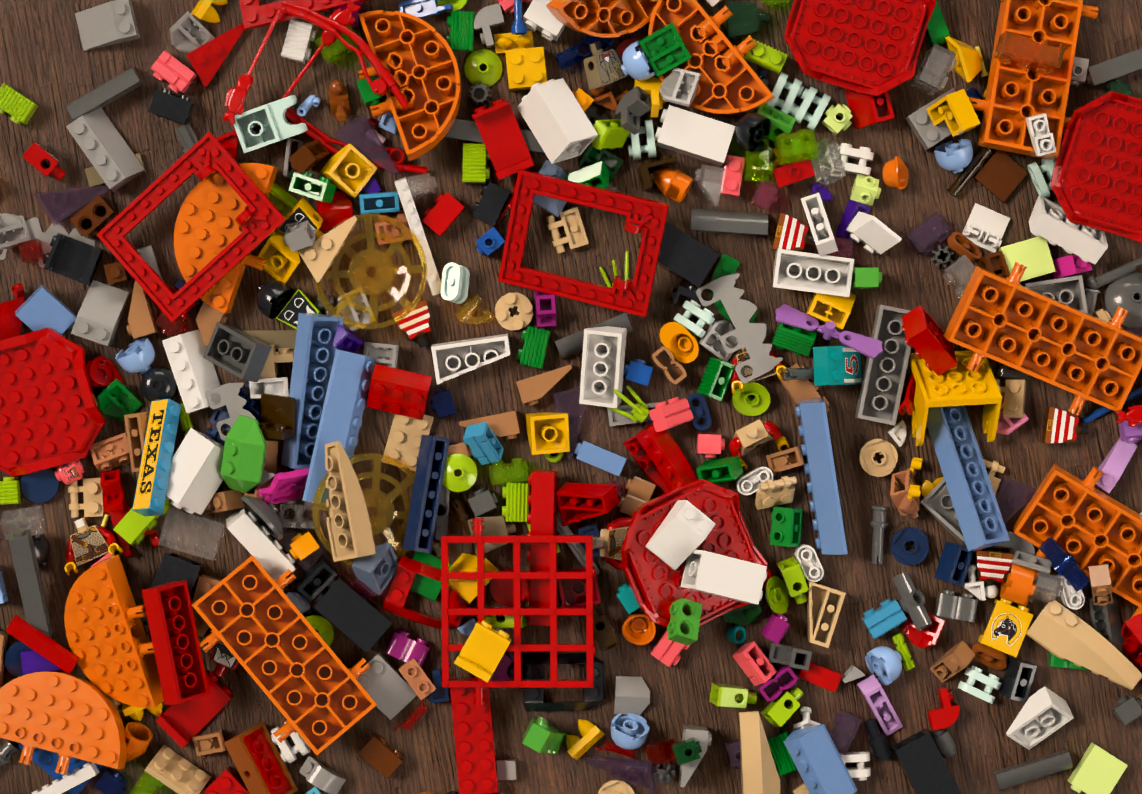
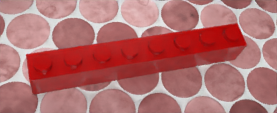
[526,470,558,626]

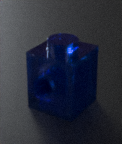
[429,388,458,418]
[94,768,127,794]

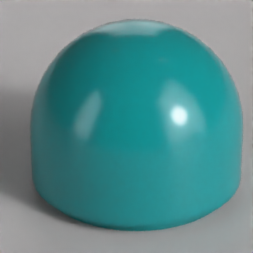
[726,625,746,645]

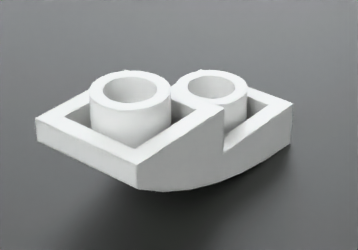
[1026,113,1056,157]

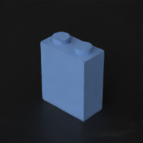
[15,285,76,336]
[574,440,626,476]

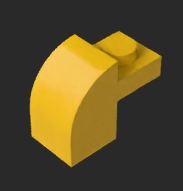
[634,77,665,117]

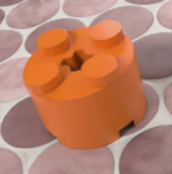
[1000,563,1038,606]

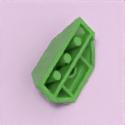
[220,415,267,493]

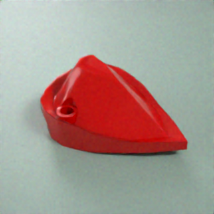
[86,356,124,388]

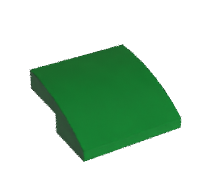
[639,22,692,77]
[410,551,452,602]

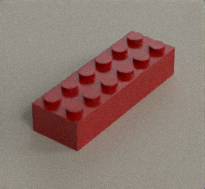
[142,580,210,705]
[450,676,498,794]

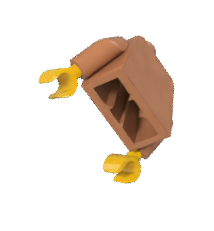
[890,457,923,518]

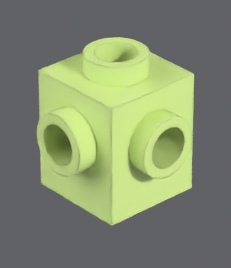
[822,104,853,135]
[850,173,881,206]

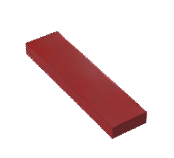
[6,615,80,674]

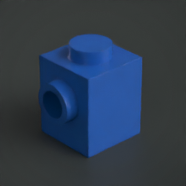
[475,227,505,257]
[624,359,653,386]

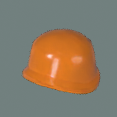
[882,156,909,189]
[622,612,656,645]

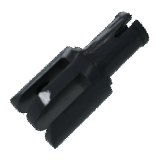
[863,718,893,760]

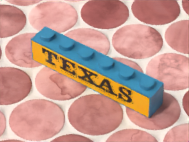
[132,399,181,516]

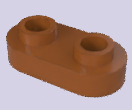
[947,232,982,263]
[971,643,1008,670]

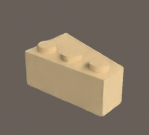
[807,580,846,648]

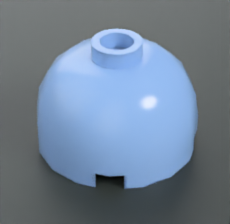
[621,41,656,80]
[934,139,973,173]
[115,338,155,374]
[865,646,902,685]
[610,713,650,750]

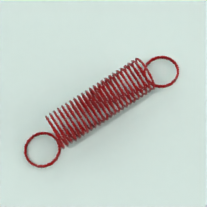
[394,698,428,732]
[593,740,642,762]

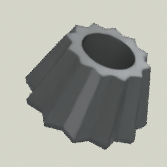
[467,81,493,108]

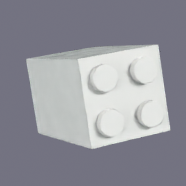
[523,0,565,42]
[517,78,598,164]
[654,105,736,166]
[166,428,224,515]
[680,550,767,605]

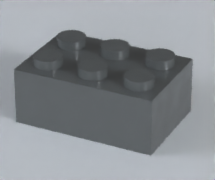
[203,322,272,382]

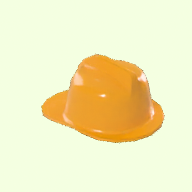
[659,322,699,363]

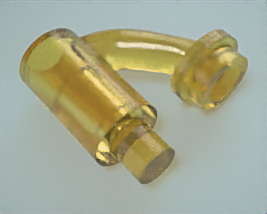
[454,295,495,325]

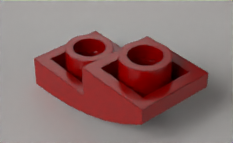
[798,660,843,692]

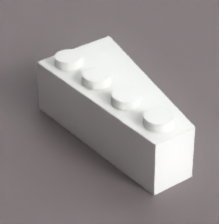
[431,334,511,385]
[226,507,296,580]

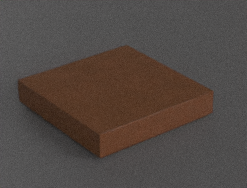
[974,150,1028,203]

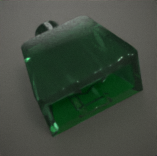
[725,1,770,40]

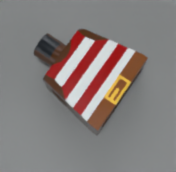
[771,213,816,252]
[1041,407,1088,443]

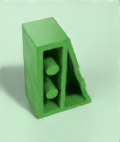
[522,716,567,754]

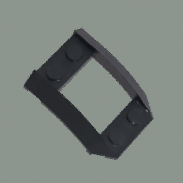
[522,652,605,711]

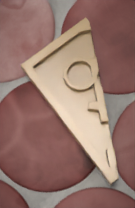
[298,215,358,283]

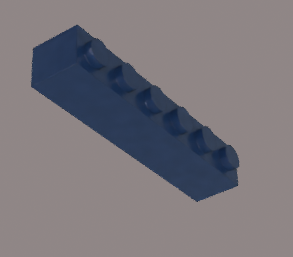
[403,435,450,553]

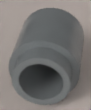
[932,729,957,758]

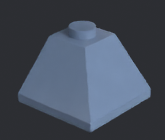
[533,160,568,217]
[351,542,398,595]

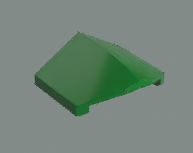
[97,379,143,422]

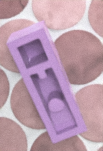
[1095,437,1137,493]
[857,674,903,736]

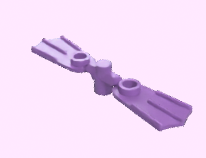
[775,304,883,359]

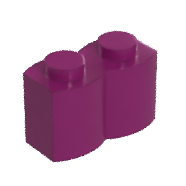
[761,613,790,645]
[385,629,430,667]
[757,665,798,702]

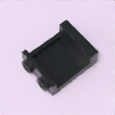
[43,233,104,286]

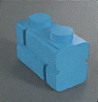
[359,191,400,214]
[463,422,504,465]
[861,598,907,639]

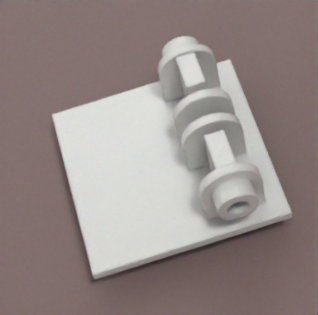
[962,203,1010,253]

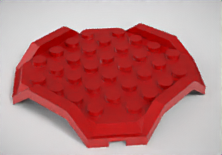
[784,0,936,97]
[1050,91,1142,243]
[0,327,106,477]
[621,479,768,633]

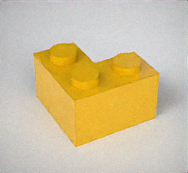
[926,89,981,137]

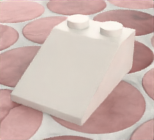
[645,500,715,570]
[1006,686,1074,750]

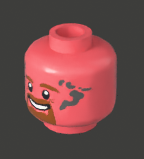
[54,460,85,485]

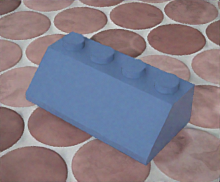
[784,724,857,794]

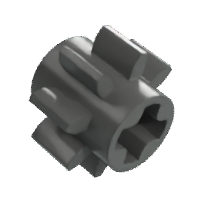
[930,245,954,268]
[652,761,676,785]

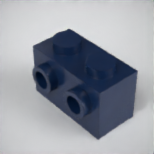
[934,542,974,587]

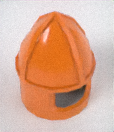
[653,168,694,204]
[124,722,152,762]

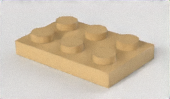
[381,414,434,472]
[144,745,211,794]

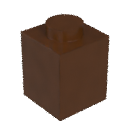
[103,262,130,285]

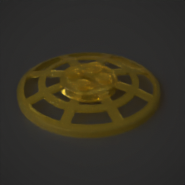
[313,214,427,329]
[312,453,415,565]

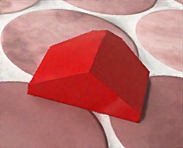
[317,191,353,231]
[902,612,946,649]

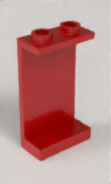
[472,98,534,180]
[155,670,233,748]

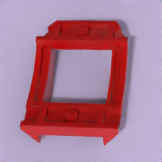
[383,555,469,630]

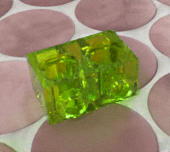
[744,139,773,181]

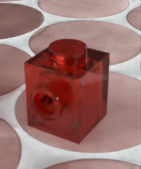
[154,312,187,337]

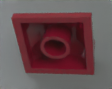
[557,565,601,607]

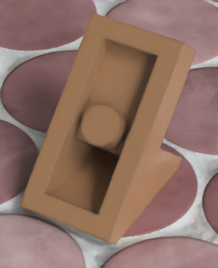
[766,446,804,474]
[192,729,227,756]

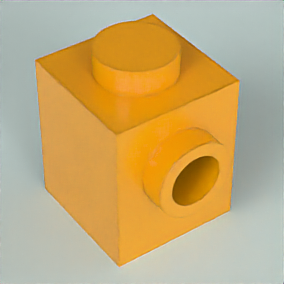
[571,88,594,113]
[289,532,320,561]

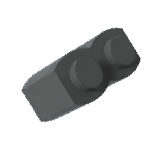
[934,590,978,622]

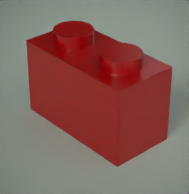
[422,192,465,237]

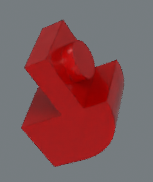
[100,469,127,513]
[927,686,960,731]

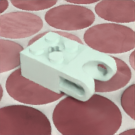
[234,95,308,153]

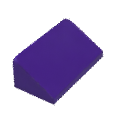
[836,200,871,243]
[332,324,363,353]
[20,650,62,675]

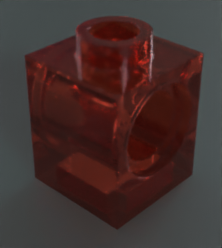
[17,239,45,263]
[645,739,676,764]

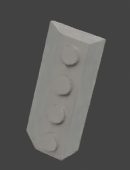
[66,108,145,192]

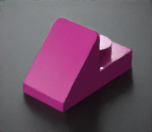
[1052,254,1092,279]

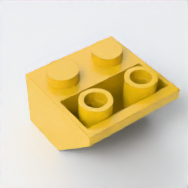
[806,293,856,330]

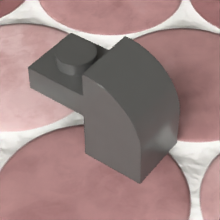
[615,86,651,135]
[768,642,812,670]

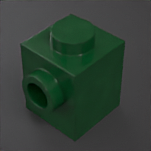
[672,737,702,766]

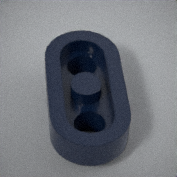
[687,393,712,431]

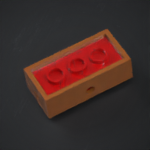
[224,722,298,794]

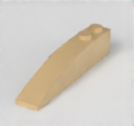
[325,441,376,562]
[1026,598,1142,690]
[739,711,780,794]

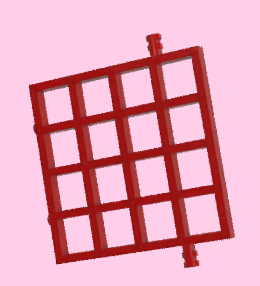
[441,518,596,705]

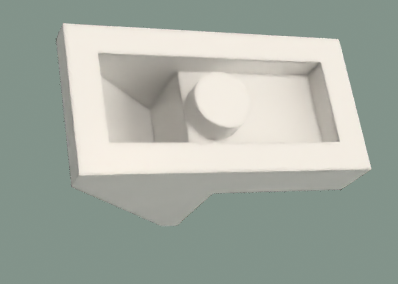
[249,377,289,399]

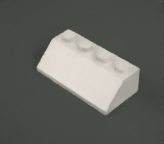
[1028,195,1108,264]
[773,249,854,297]
[579,326,627,408]
[162,329,221,414]

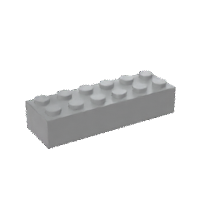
[855,305,911,426]

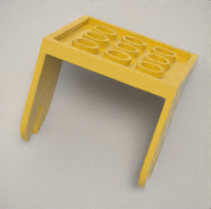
[908,350,1002,446]

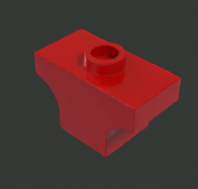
[772,157,815,188]

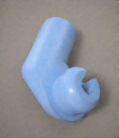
[297,95,321,116]

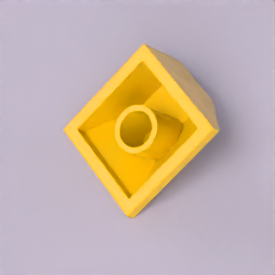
[945,36,983,83]
[319,143,378,198]
[257,231,300,283]
[526,412,570,455]
[449,553,499,604]

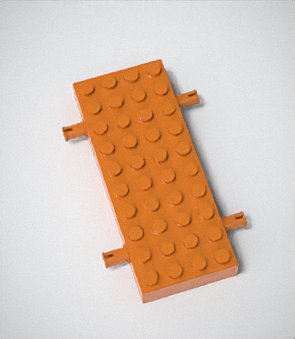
[969,0,1099,160]
[943,262,1142,416]
[1013,464,1142,618]
[192,555,377,755]

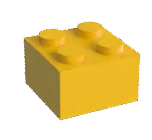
[505,47,547,92]

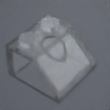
[694,165,725,209]

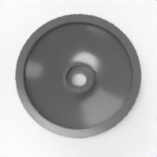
[1104,272,1142,328]
[240,496,283,541]

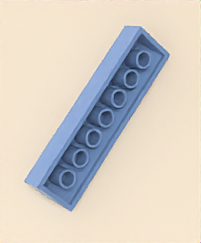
[281,313,344,469]
[302,349,375,505]
[795,398,848,555]
[926,406,1010,551]

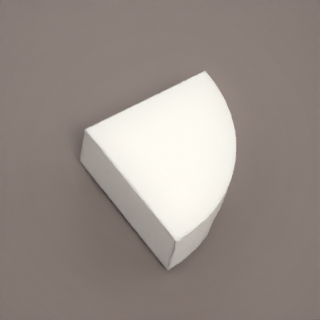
[887,420,907,447]

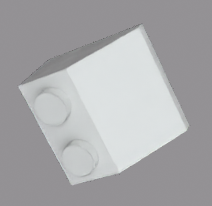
[846,211,902,254]

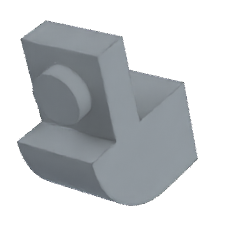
[474,3,505,49]
[299,756,346,794]

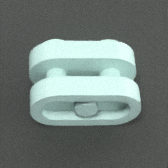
[767,72,804,114]
[792,86,831,131]
[627,119,656,160]
[1027,158,1055,198]
[441,262,470,304]
[673,299,715,338]
[957,665,1002,704]

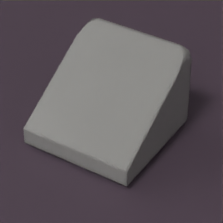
[842,665,865,683]
[496,759,517,780]

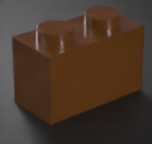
[358,734,403,779]

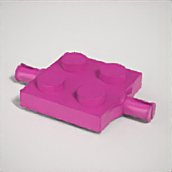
[258,468,309,505]

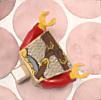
[730,347,788,394]
[729,419,789,470]
[64,517,123,575]
[593,517,632,571]

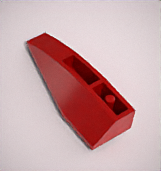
[845,89,895,130]
[623,423,698,494]

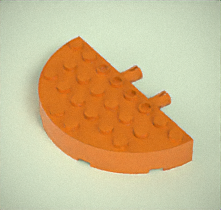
[546,0,665,38]
[648,0,776,115]
[358,10,461,161]
[174,163,279,314]
[64,554,164,708]
[0,672,127,775]

